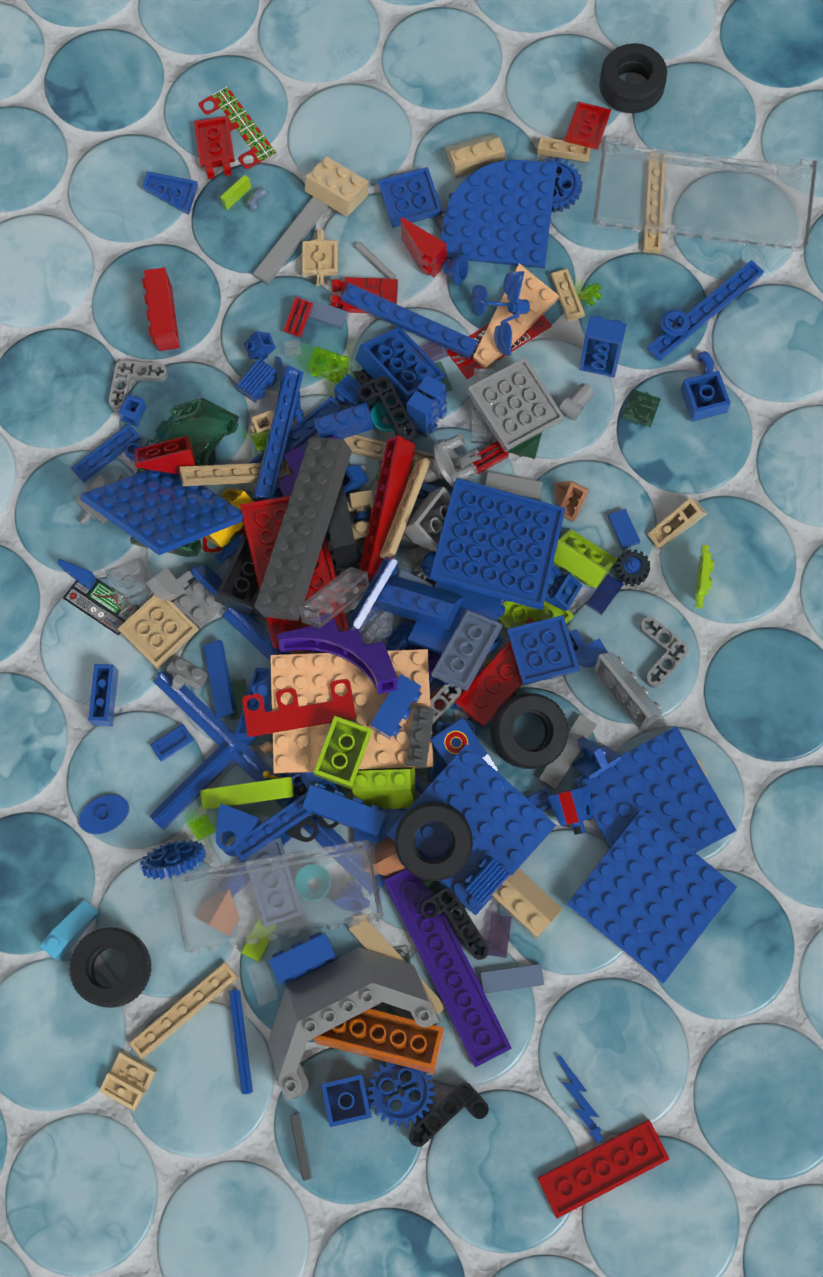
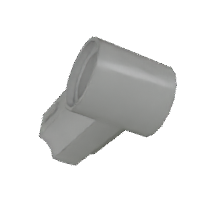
[559,383,594,420]

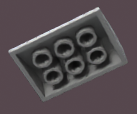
[593,653,663,731]

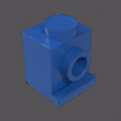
[118,395,147,427]

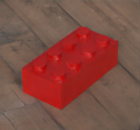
[142,267,180,351]

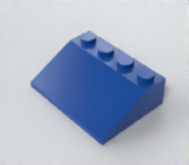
[355,327,446,408]

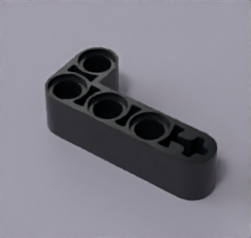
[357,376,416,443]
[419,887,489,960]
[409,1083,489,1147]

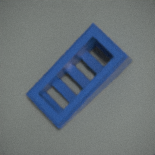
[57,559,97,590]

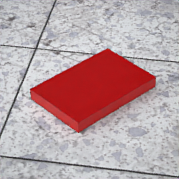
[564,101,611,150]

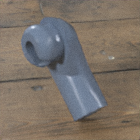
[246,187,267,211]

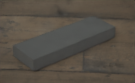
[290,1113,313,1181]

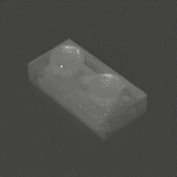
[246,959,280,1006]

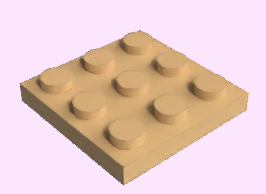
[118,595,199,669]

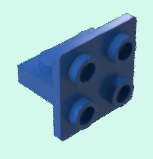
[572,737,622,779]

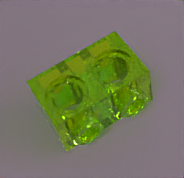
[308,346,351,383]

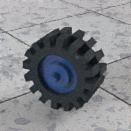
[615,549,651,586]

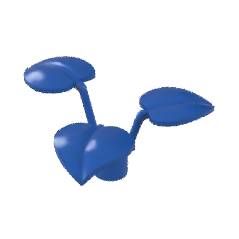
[472,271,530,356]

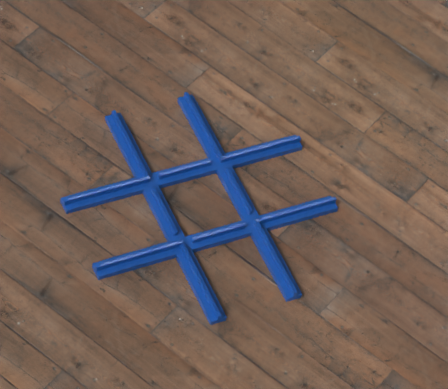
[150,605,444,898]

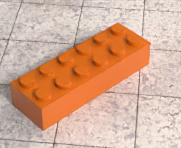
[313,1009,445,1074]

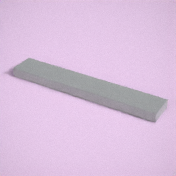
[253,197,329,285]

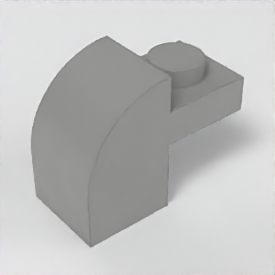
[146,568,194,601]

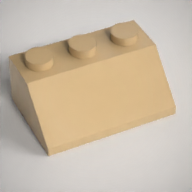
[445,133,505,178]
[492,868,563,939]

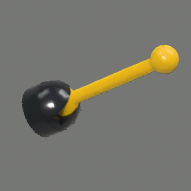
[263,771,308,796]

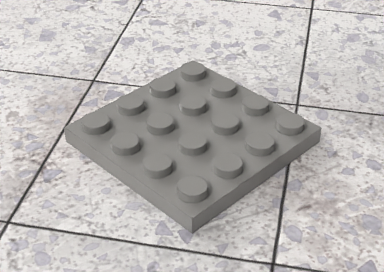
[465,357,565,452]

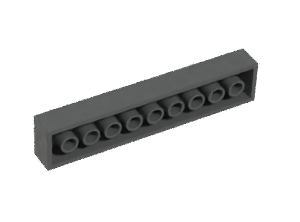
[254,437,352,621]

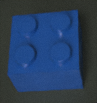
[681,371,731,422]
[321,1074,372,1127]

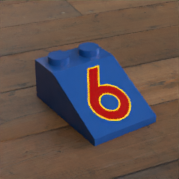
[430,717,498,771]

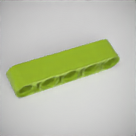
[200,777,294,810]

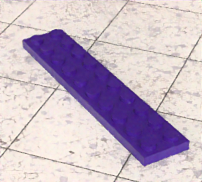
[384,869,512,1068]

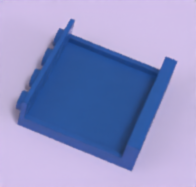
[408,581,505,655]

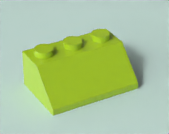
[553,529,618,589]
[352,768,416,809]

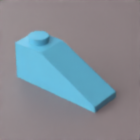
[40,900,100,961]

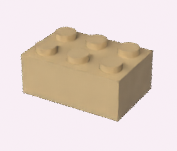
[305,156,369,217]

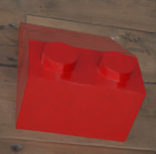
[400,217,447,278]
[134,435,196,474]

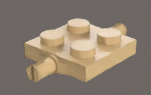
[302,229,338,287]

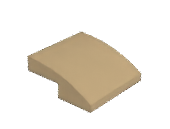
[99,1051,157,1111]

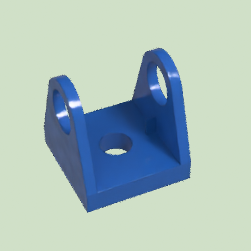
[216,803,262,857]

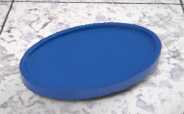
[79,795,129,834]

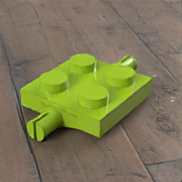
[694,545,714,609]

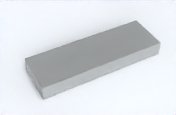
[485,472,543,500]

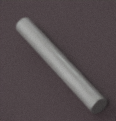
[355,242,396,279]

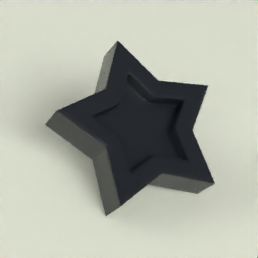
[353,369,372,384]

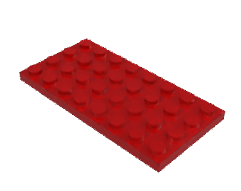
[240,496,349,649]

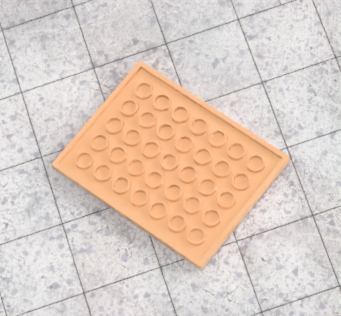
[270,649,433,774]

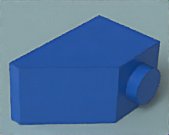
[343,465,369,498]

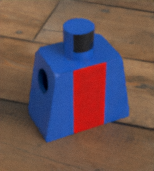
[548,785,593,835]

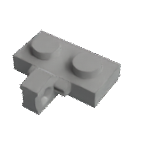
[166,656,209,691]

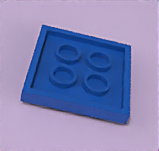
[378,167,443,228]
[507,615,580,686]

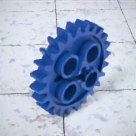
[538,157,583,213]
[140,840,206,880]
[367,1062,435,1128]

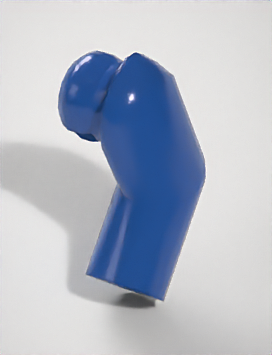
[697,351,715,375]

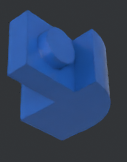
[569,629,608,667]

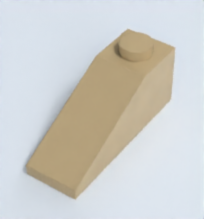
[647,498,708,549]

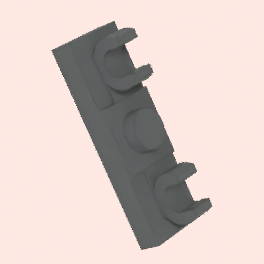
[406,706,434,768]

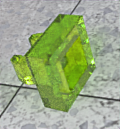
[578,282,602,306]
[251,429,269,454]
[189,814,216,842]

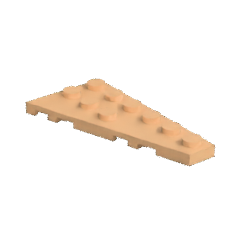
[473,264,559,371]

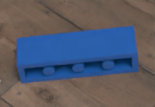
[301,783,386,837]

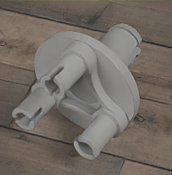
[423,433,481,487]

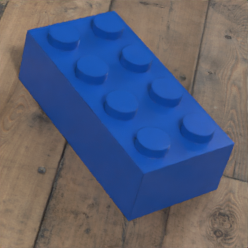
[579,316,627,378]

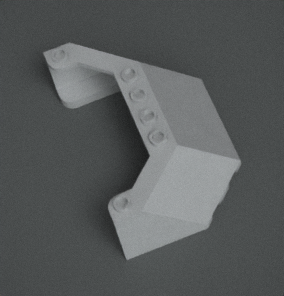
[268,947,442,1101]

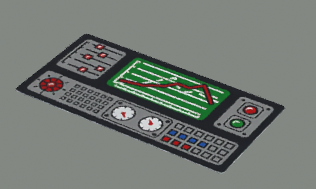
[63,579,140,636]

